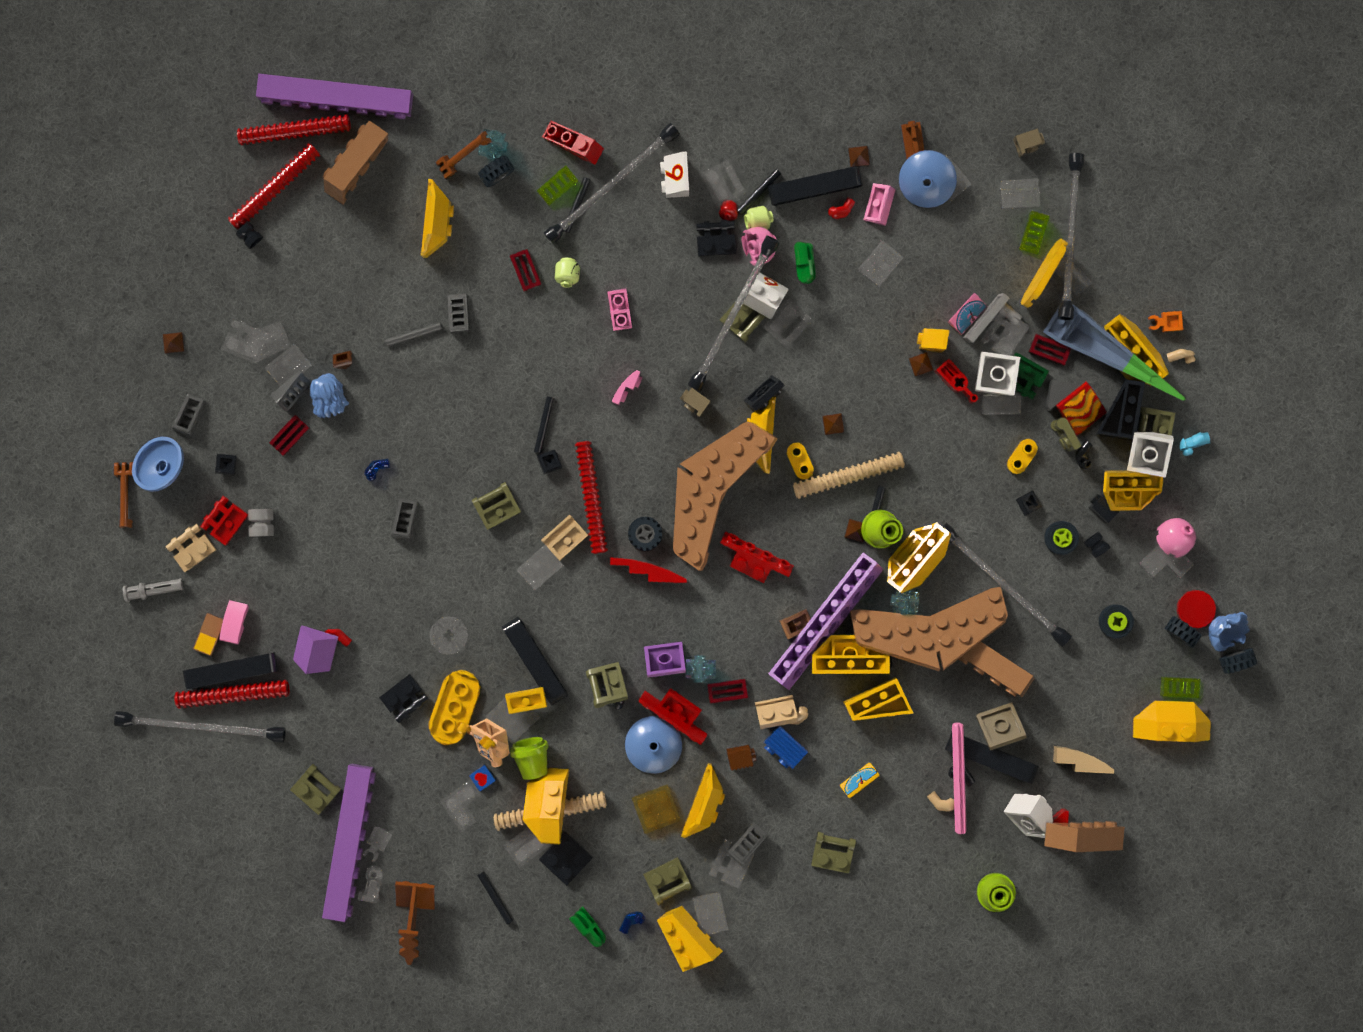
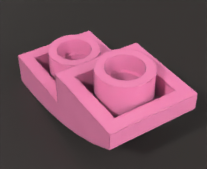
[607,289,632,331]
[612,370,642,405]
[219,600,249,645]

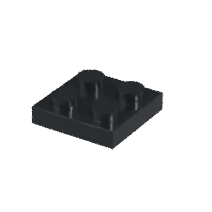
[743,375,785,411]
[539,831,593,886]

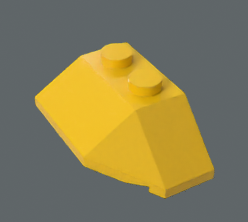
[421,179,454,258]
[1104,314,1169,385]
[747,397,776,474]
[1103,471,1163,511]
[887,523,951,593]
[812,635,890,674]
[1133,700,1211,742]
[681,763,725,838]
[523,768,569,845]

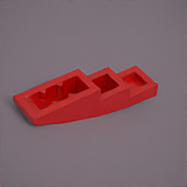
[610,557,687,583]

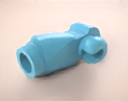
[1180,432,1210,456]

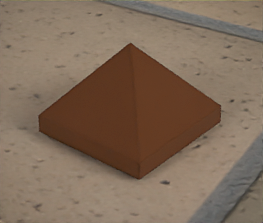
[848,146,870,167]
[163,332,184,353]
[333,351,352,370]
[909,352,933,376]
[822,413,844,435]
[845,519,864,542]

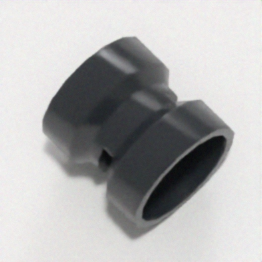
[236,222,263,249]
[1084,532,1111,558]

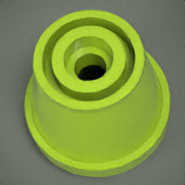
[861,510,903,548]
[510,737,548,780]
[977,873,1016,912]

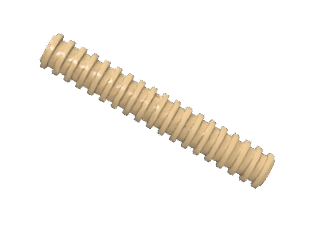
[793,452,905,499]
[493,791,607,831]

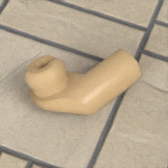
[1167,349,1196,364]
[791,706,808,725]
[927,791,954,812]

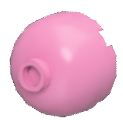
[741,227,777,267]
[1156,518,1196,558]

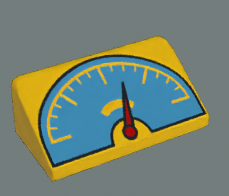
[840,763,879,798]

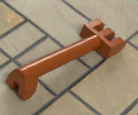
[436,131,492,179]
[114,462,133,528]

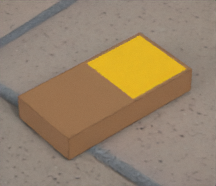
[193,613,223,656]

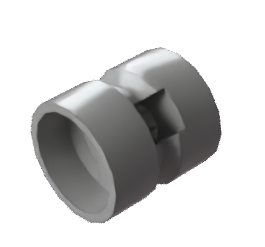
[248,509,274,537]

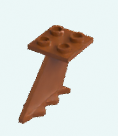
[395,881,435,965]

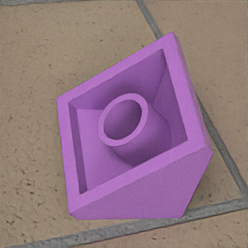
[293,625,338,674]
[644,642,686,678]

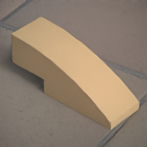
[1053,746,1114,774]

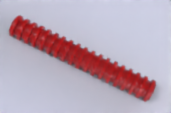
[237,114,351,146]
[228,143,320,230]
[575,441,608,554]
[174,680,290,709]

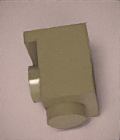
[1013,128,1045,157]
[680,388,710,417]

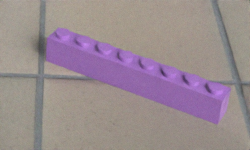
[256,74,413,119]
[322,764,376,922]

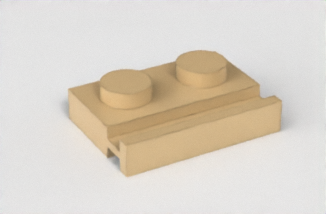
[541,515,588,561]
[755,695,798,729]

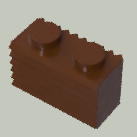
[726,745,756,771]

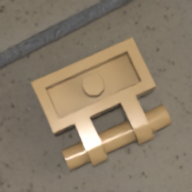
[166,524,217,572]

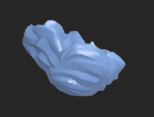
[310,373,349,418]
[1209,612,1250,651]

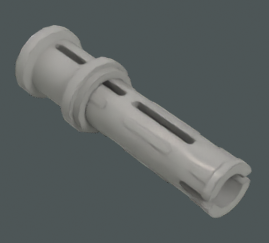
[123,578,184,603]

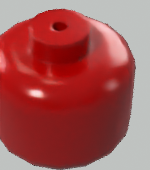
[719,200,738,221]

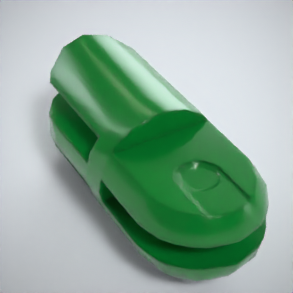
[794,242,816,284]
[569,906,606,947]

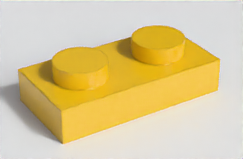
[505,687,547,714]

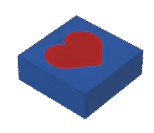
[469,764,496,791]

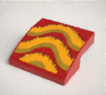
[1056,382,1107,436]

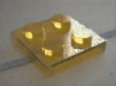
[631,784,681,834]

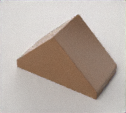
[779,609,811,639]

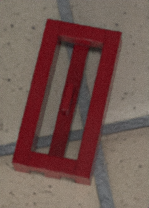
[510,249,542,292]
[1028,334,1071,366]
[269,415,310,456]
[707,679,748,703]

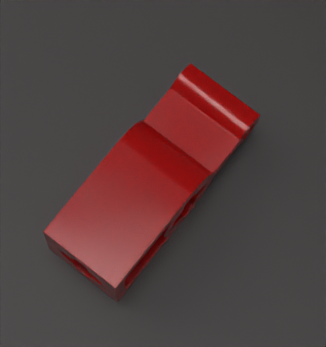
[934,359,978,404]

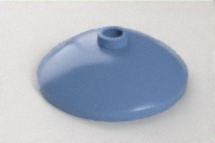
[899,150,957,208]
[132,437,184,492]
[625,716,682,774]

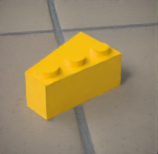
[843,677,914,721]
[657,906,723,972]

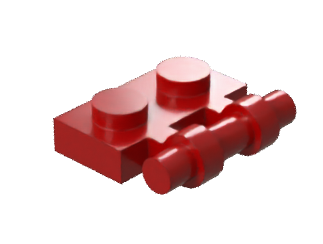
[200,495,248,546]

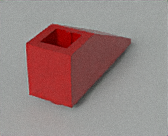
[542,121,604,165]

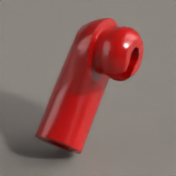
[828,197,855,219]
[324,629,352,647]

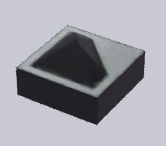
[537,449,562,474]
[215,454,236,476]
[1016,490,1042,516]

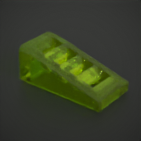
[537,165,578,206]
[1019,211,1050,255]
[1160,676,1200,698]

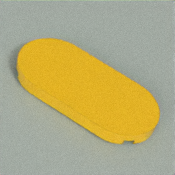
[1021,238,1068,308]
[429,670,480,745]

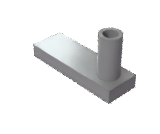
[963,293,1022,343]

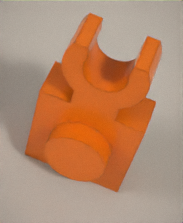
[1148,311,1183,332]

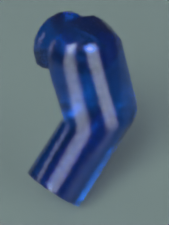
[364,459,390,481]
[619,911,645,934]

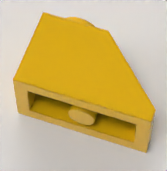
[917,328,949,353]

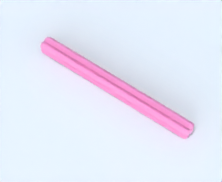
[952,723,966,834]

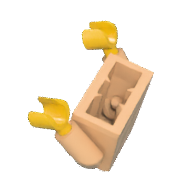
[454,718,510,767]

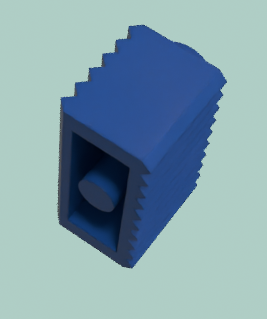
[764,726,808,769]

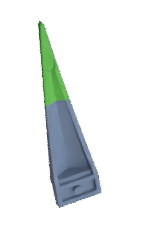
[1043,299,1186,400]

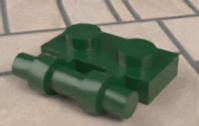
[1013,352,1049,400]

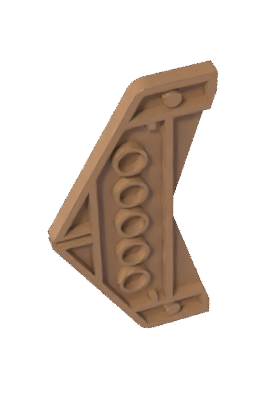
[673,422,778,571]
[850,587,1008,671]

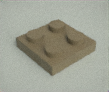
[976,702,1026,751]

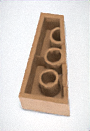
[323,121,388,205]
[958,642,1035,697]
[1044,821,1125,852]

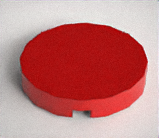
[1176,590,1216,628]

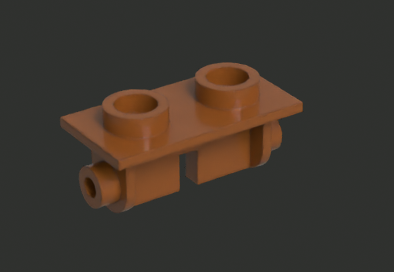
[901,121,924,160]

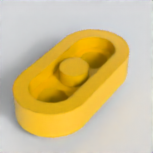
[1007,439,1038,474]
[787,443,814,480]

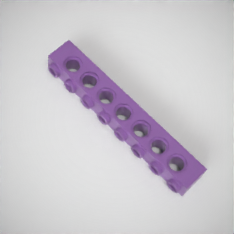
[768,553,884,690]

